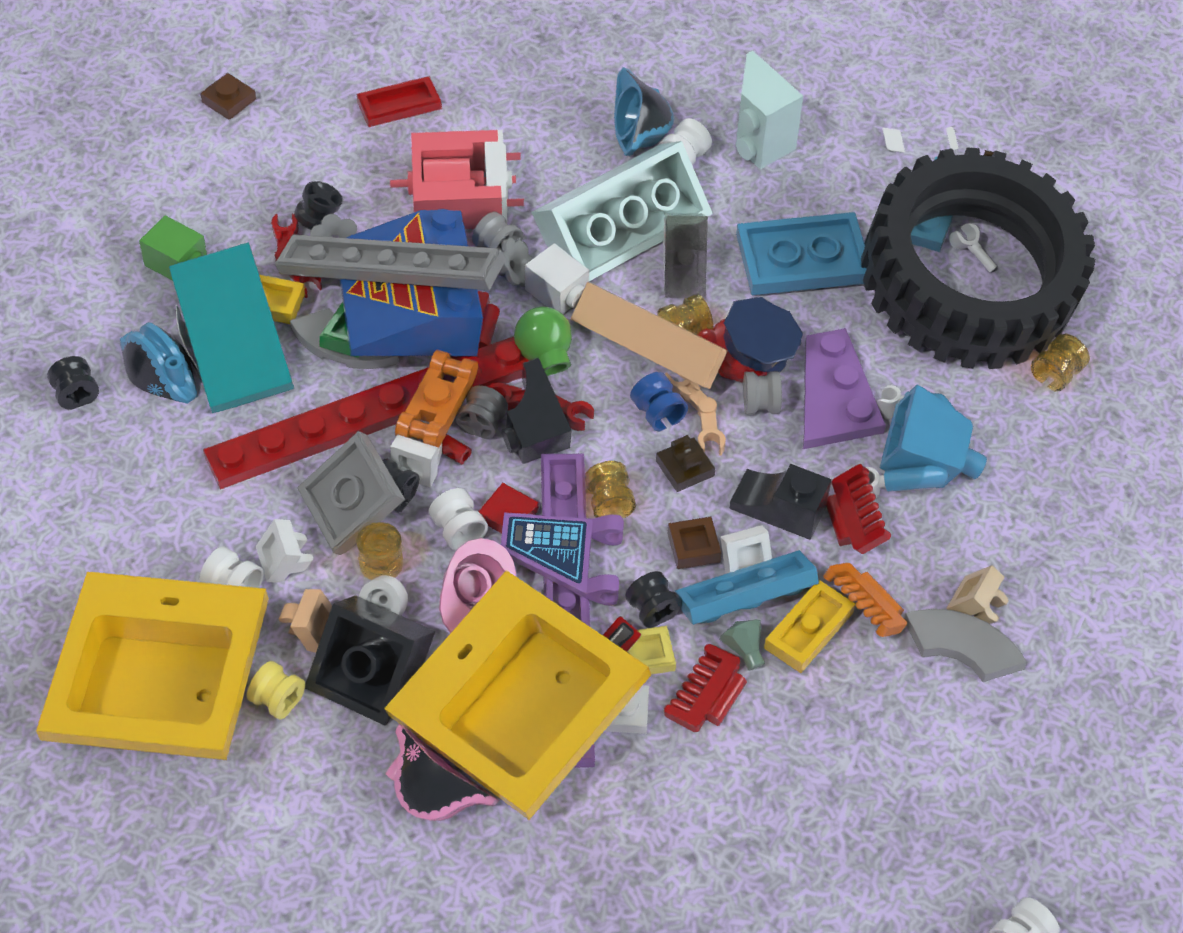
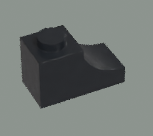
[502,357,572,464]
[729,464,832,540]

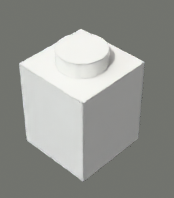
[525,243,589,314]

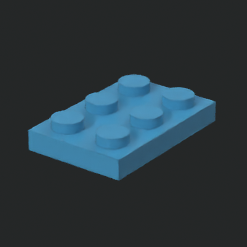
[736,212,867,295]

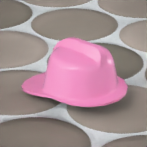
[439,538,516,633]

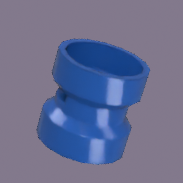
[630,372,688,432]

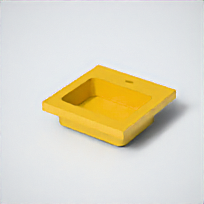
[384,570,651,820]
[36,571,269,760]

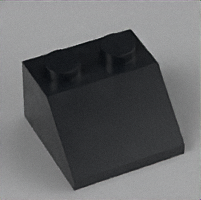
[305,595,436,726]

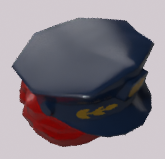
[697,297,803,383]

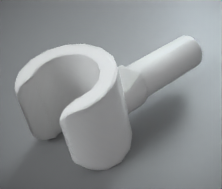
[949,223,998,273]

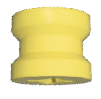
[246,661,305,720]

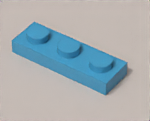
[675,550,819,625]

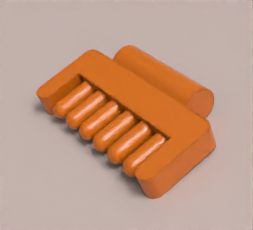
[823,563,907,637]

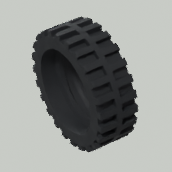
[861,147,1096,369]

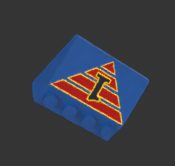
[340,209,483,356]

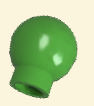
[514,306,572,376]

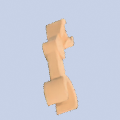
[665,372,726,456]

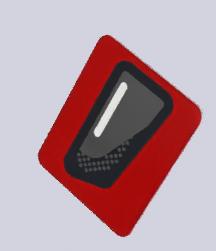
[603,616,641,652]

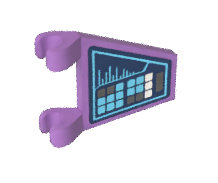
[501,513,624,606]

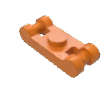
[395,349,478,448]

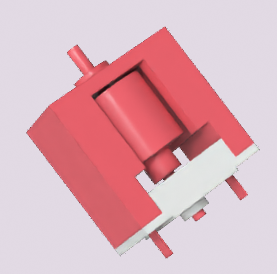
[390,130,524,229]

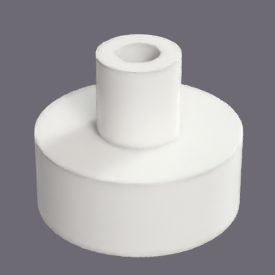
[359,575,408,615]

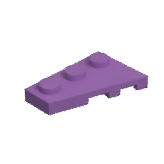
[803,328,886,449]

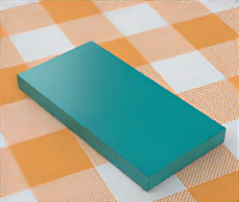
[169,242,295,413]

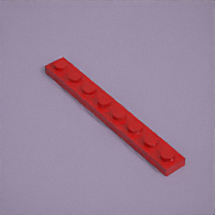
[203,336,529,490]

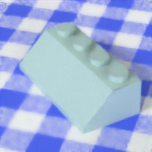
[532,141,713,281]

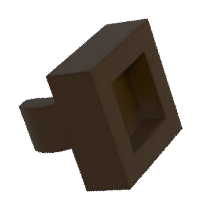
[656,435,715,492]

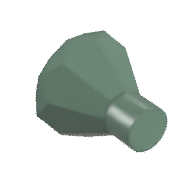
[719,619,765,671]

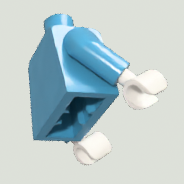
[857,384,987,498]

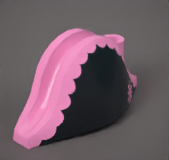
[385,724,499,821]

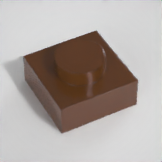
[200,72,256,120]
[667,516,722,569]

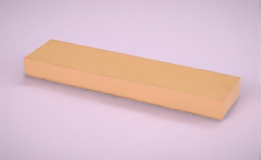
[570,282,728,389]

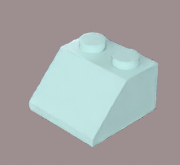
[736,51,803,169]

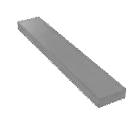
[275,235,506,290]

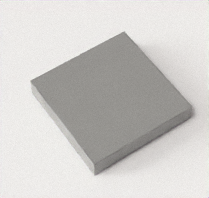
[297,431,405,555]

